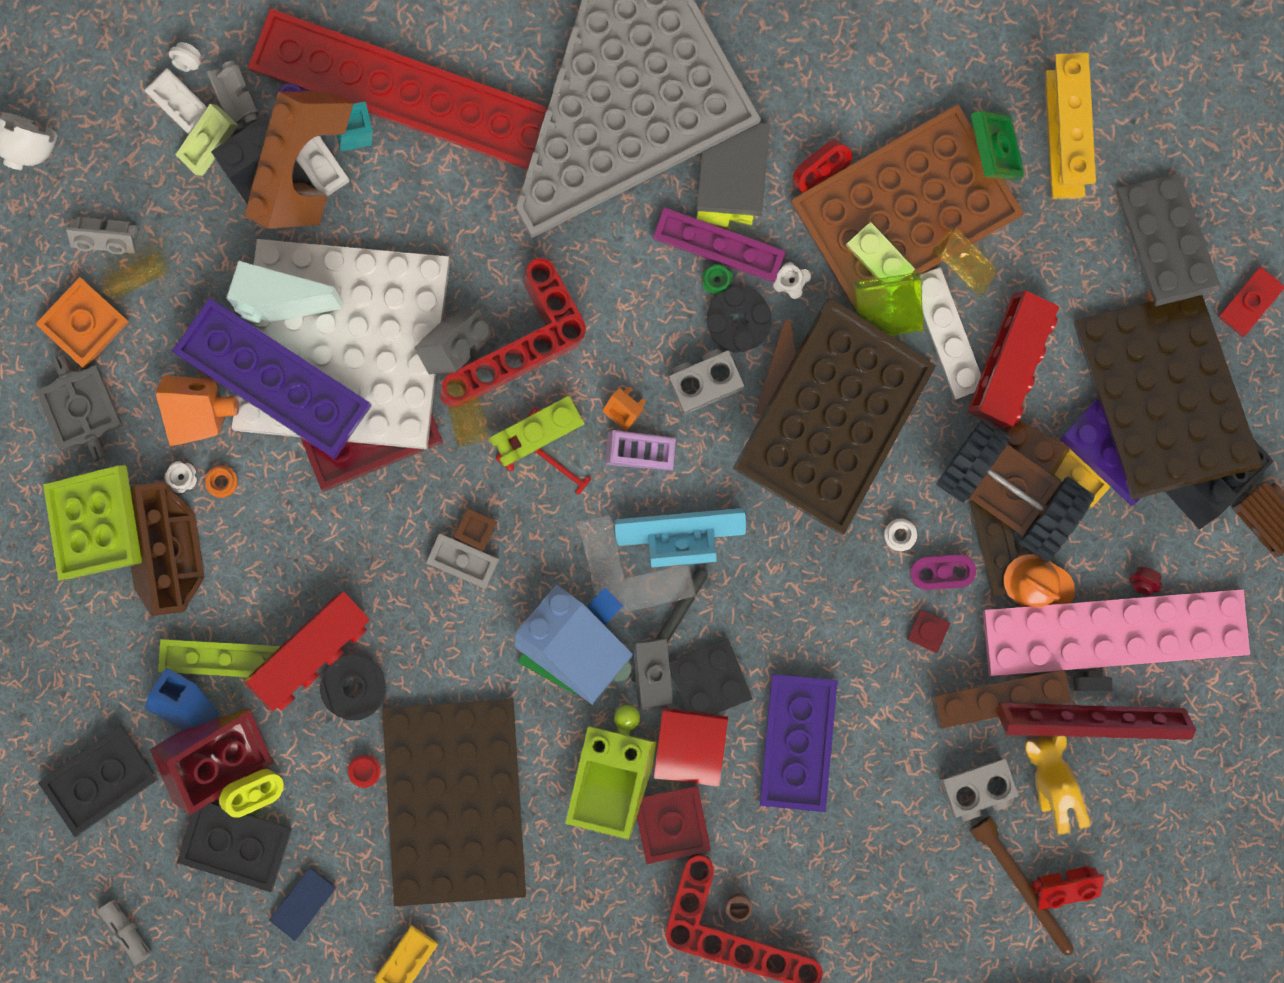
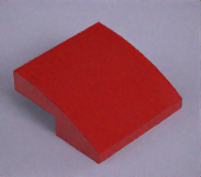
[654,708,728,786]

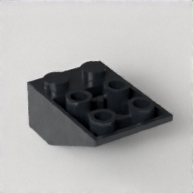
[1166,440,1274,530]

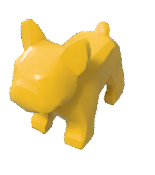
[1025,736,1090,835]

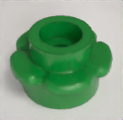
[702,263,733,295]

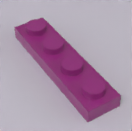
[653,208,786,283]

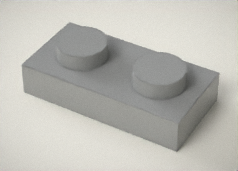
[426,534,500,590]

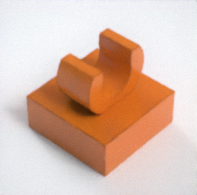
[602,387,646,431]

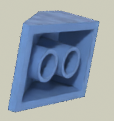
[514,584,633,705]

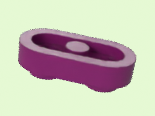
[910,555,976,590]

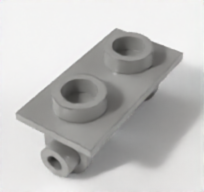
[207,60,259,130]
[66,217,137,254]

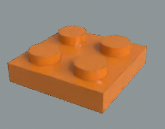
[36,277,129,369]

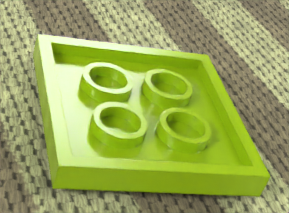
[43,466,142,581]

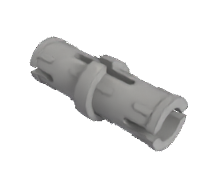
[97,899,153,966]

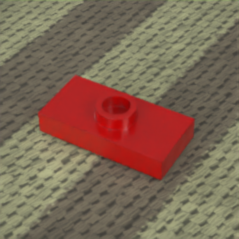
[1218,266,1284,338]

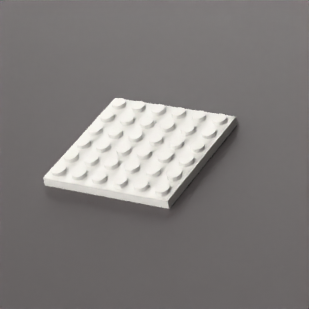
[232,239,450,449]

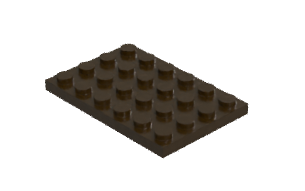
[1074,295,1262,500]
[732,298,936,535]
[382,699,526,906]

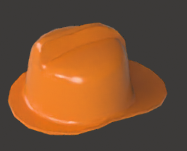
[1004,554,1075,607]

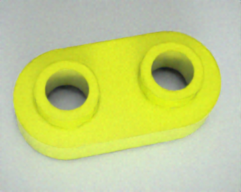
[219,769,284,818]

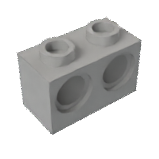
[669,349,744,415]
[940,758,1019,821]

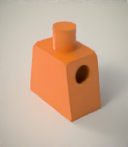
[155,376,239,446]

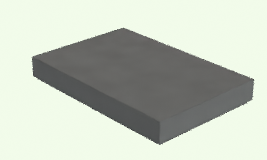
[697,123,770,216]

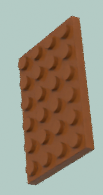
[790,104,1024,312]

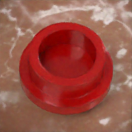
[348,755,381,788]

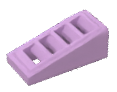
[605,430,676,471]

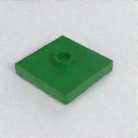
[971,111,1025,180]

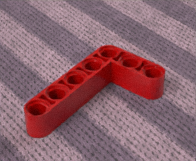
[439,258,586,408]
[665,854,823,983]

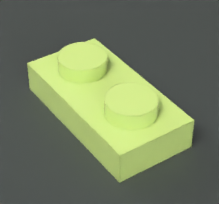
[175,104,238,176]
[846,222,915,293]

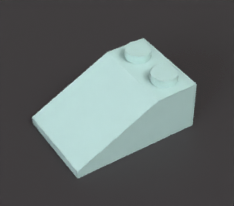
[227,261,344,324]

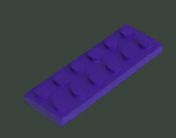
[172,298,372,459]

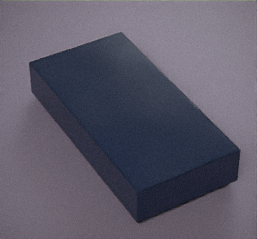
[269,867,337,941]

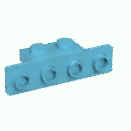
[614,508,746,568]

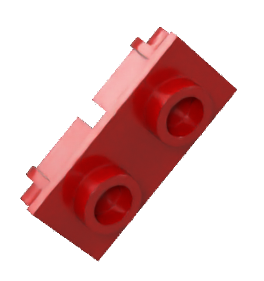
[1032,866,1104,910]

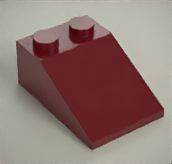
[149,708,273,815]

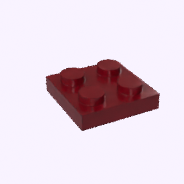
[637,786,711,864]

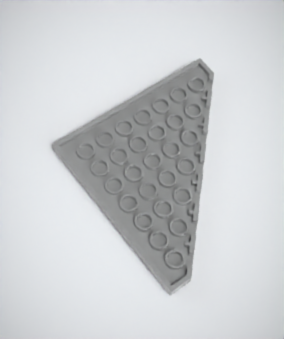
[516,0,760,238]

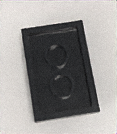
[38,726,159,837]
[177,803,293,892]

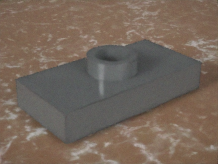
[632,637,673,708]

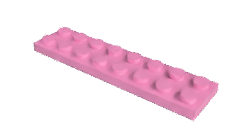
[983,589,1250,676]

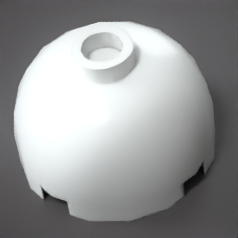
[0,112,58,170]

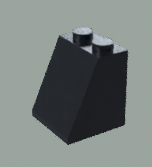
[211,115,312,204]

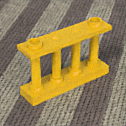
[1044,53,1096,199]

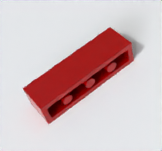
[967,291,1059,428]
[243,591,370,711]

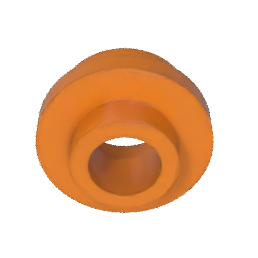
[205,465,238,498]

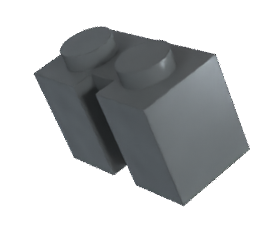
[414,308,493,374]

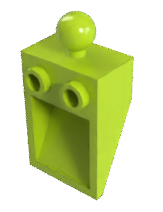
[565,705,658,840]

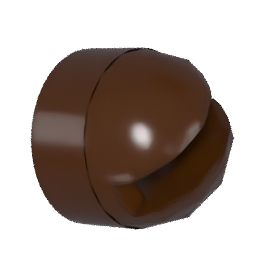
[725,893,752,922]

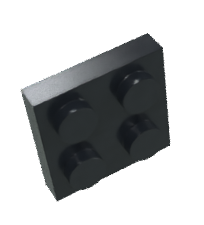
[669,638,752,715]

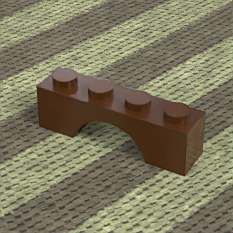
[931,670,1072,729]

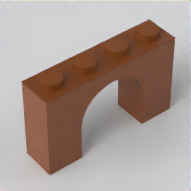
[244,91,353,229]

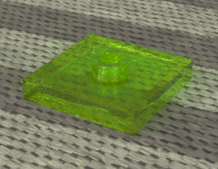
[854,272,924,336]

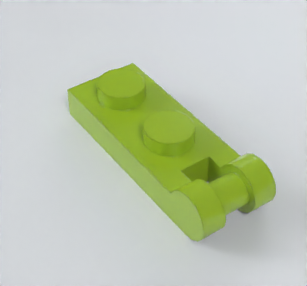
[489,396,584,467]

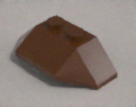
[131,482,205,616]

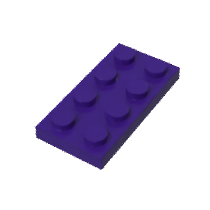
[760,674,838,812]

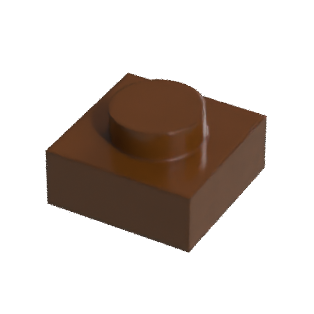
[454,508,498,552]

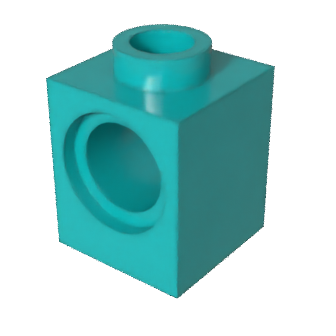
[336,102,373,152]

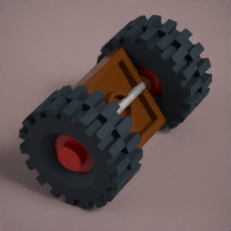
[936,417,1095,562]

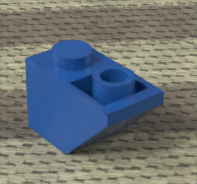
[145,667,219,730]

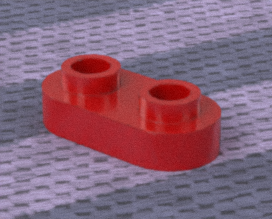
[793,140,852,193]

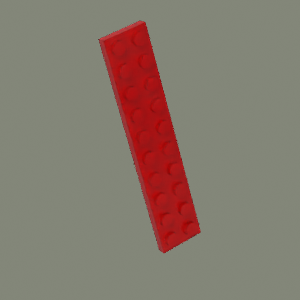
[248,8,548,170]

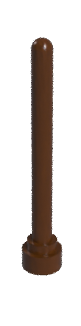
[969,816,1074,955]

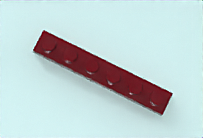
[997,703,1196,740]

